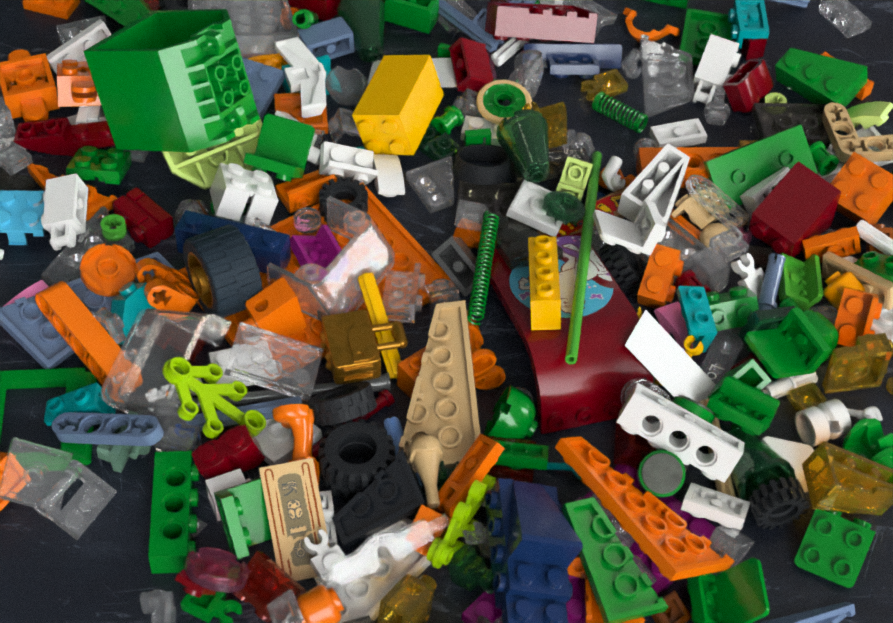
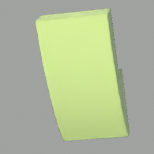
[847,101,893,130]
[556,156,593,214]

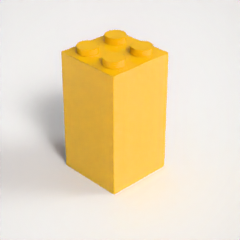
[352,55,444,155]

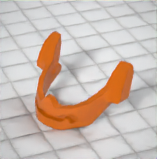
[622,7,681,43]

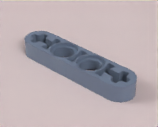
[51,412,164,446]

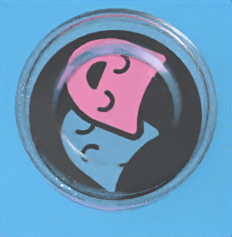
[294,207,321,234]

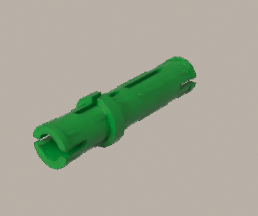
[292,9,319,29]

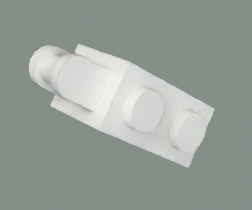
[692,34,741,107]
[41,173,88,251]

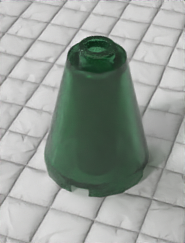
[336,0,385,62]
[496,109,550,183]
[728,428,796,501]

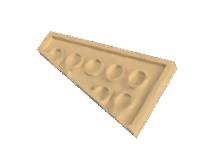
[398,300,480,473]

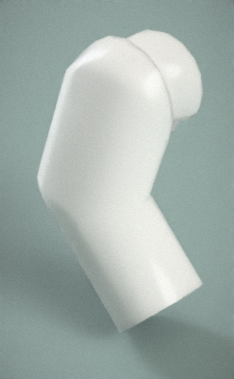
[602,156,625,192]

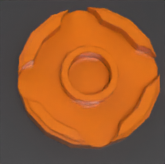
[79,243,136,297]

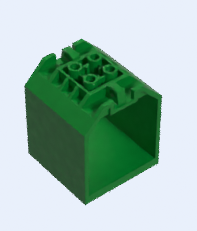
[83,9,260,153]

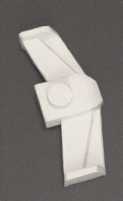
[274,37,326,118]

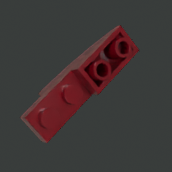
[13,118,115,156]

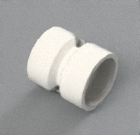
[795,398,852,447]

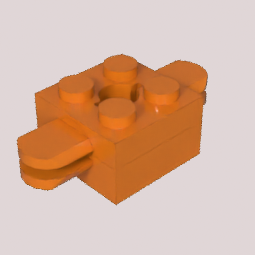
[0,49,60,122]
[57,59,102,107]

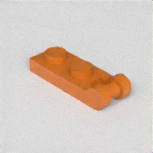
[435,433,505,518]

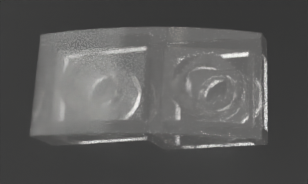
[0,138,33,176]

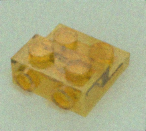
[822,333,893,394]

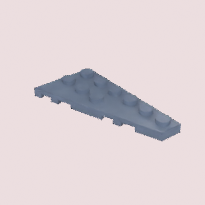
[0,252,175,369]

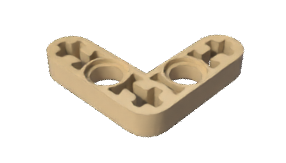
[822,103,893,163]

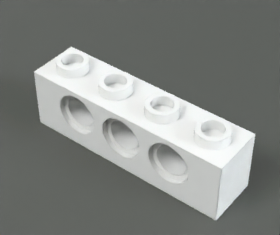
[617,382,744,483]

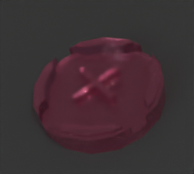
[184,547,249,593]

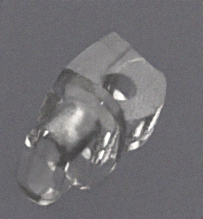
[704,88,730,126]
[552,129,595,156]

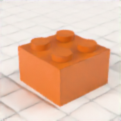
[830,152,893,225]

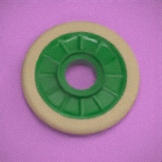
[476,80,532,125]

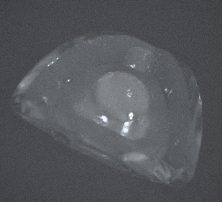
[508,50,544,99]

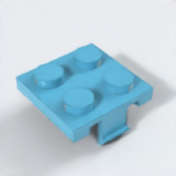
[0,190,45,246]

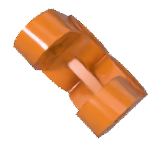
[134,258,200,321]

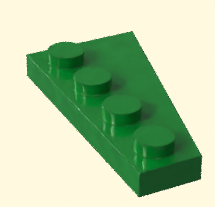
[562,497,669,623]

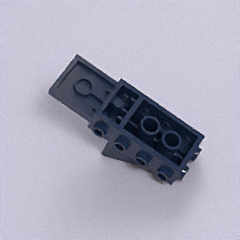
[485,478,583,623]

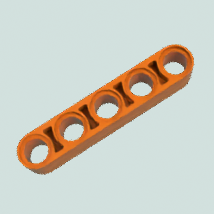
[35,281,144,401]

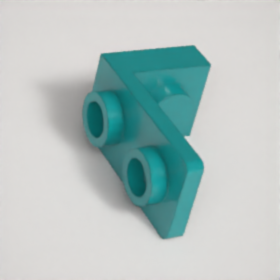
[44,382,117,426]

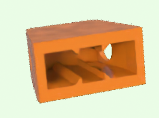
[235,277,307,344]

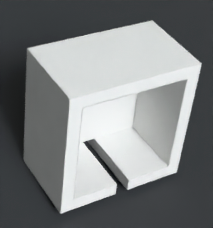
[210,163,278,229]

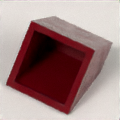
[748,161,841,258]

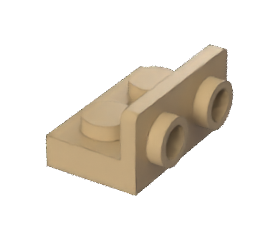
[671,186,730,230]

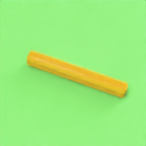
[358,273,401,379]

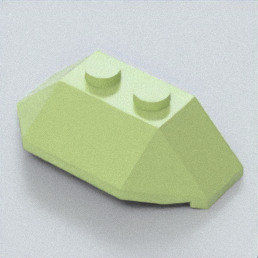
[161,119,263,190]

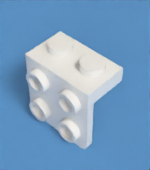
[592,199,666,256]

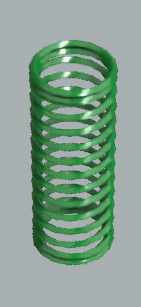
[592,92,648,133]

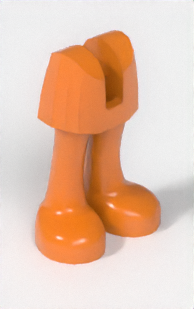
[467,311,506,390]
[272,404,319,486]

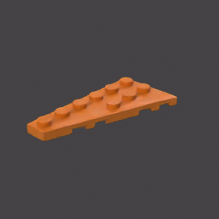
[555,436,735,581]

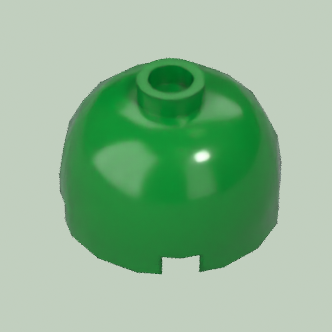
[483,385,538,443]

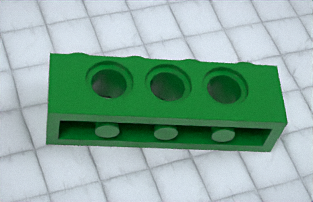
[148,451,200,574]

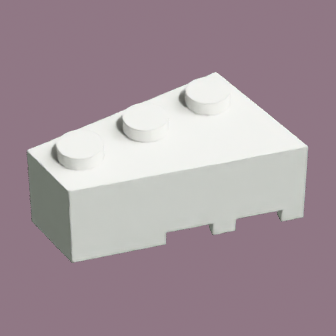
[617,143,690,229]

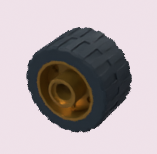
[183,224,263,320]

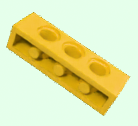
[528,235,561,330]

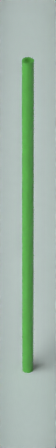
[565,151,602,364]

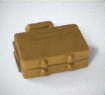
[320,310,408,385]

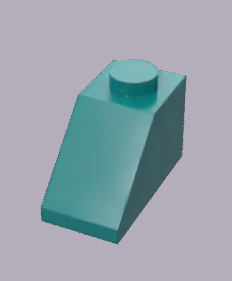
[108,282,162,345]

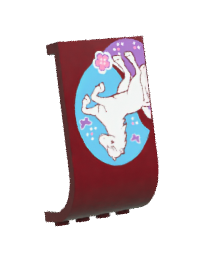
[480,232,653,434]

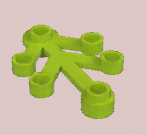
[162,357,266,439]
[427,474,496,569]

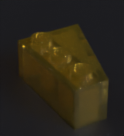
[802,441,893,516]

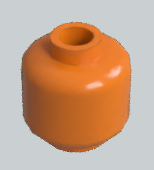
[294,584,345,623]

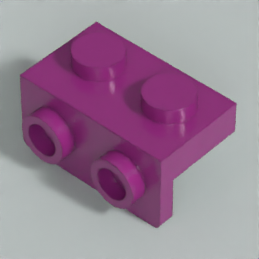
[290,225,348,282]

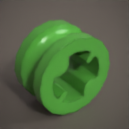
[100,214,127,242]

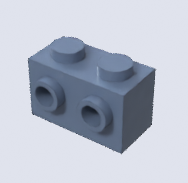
[296,16,355,60]

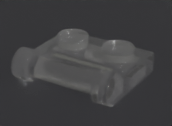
[33,460,118,540]

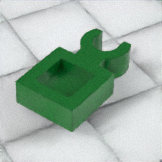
[180,588,242,623]

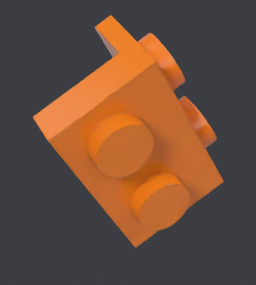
[275,170,337,213]

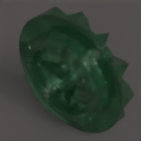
[542,191,585,225]

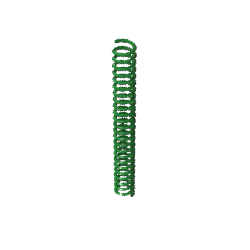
[467,211,499,325]

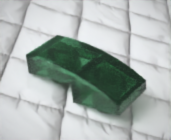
[418,123,461,163]

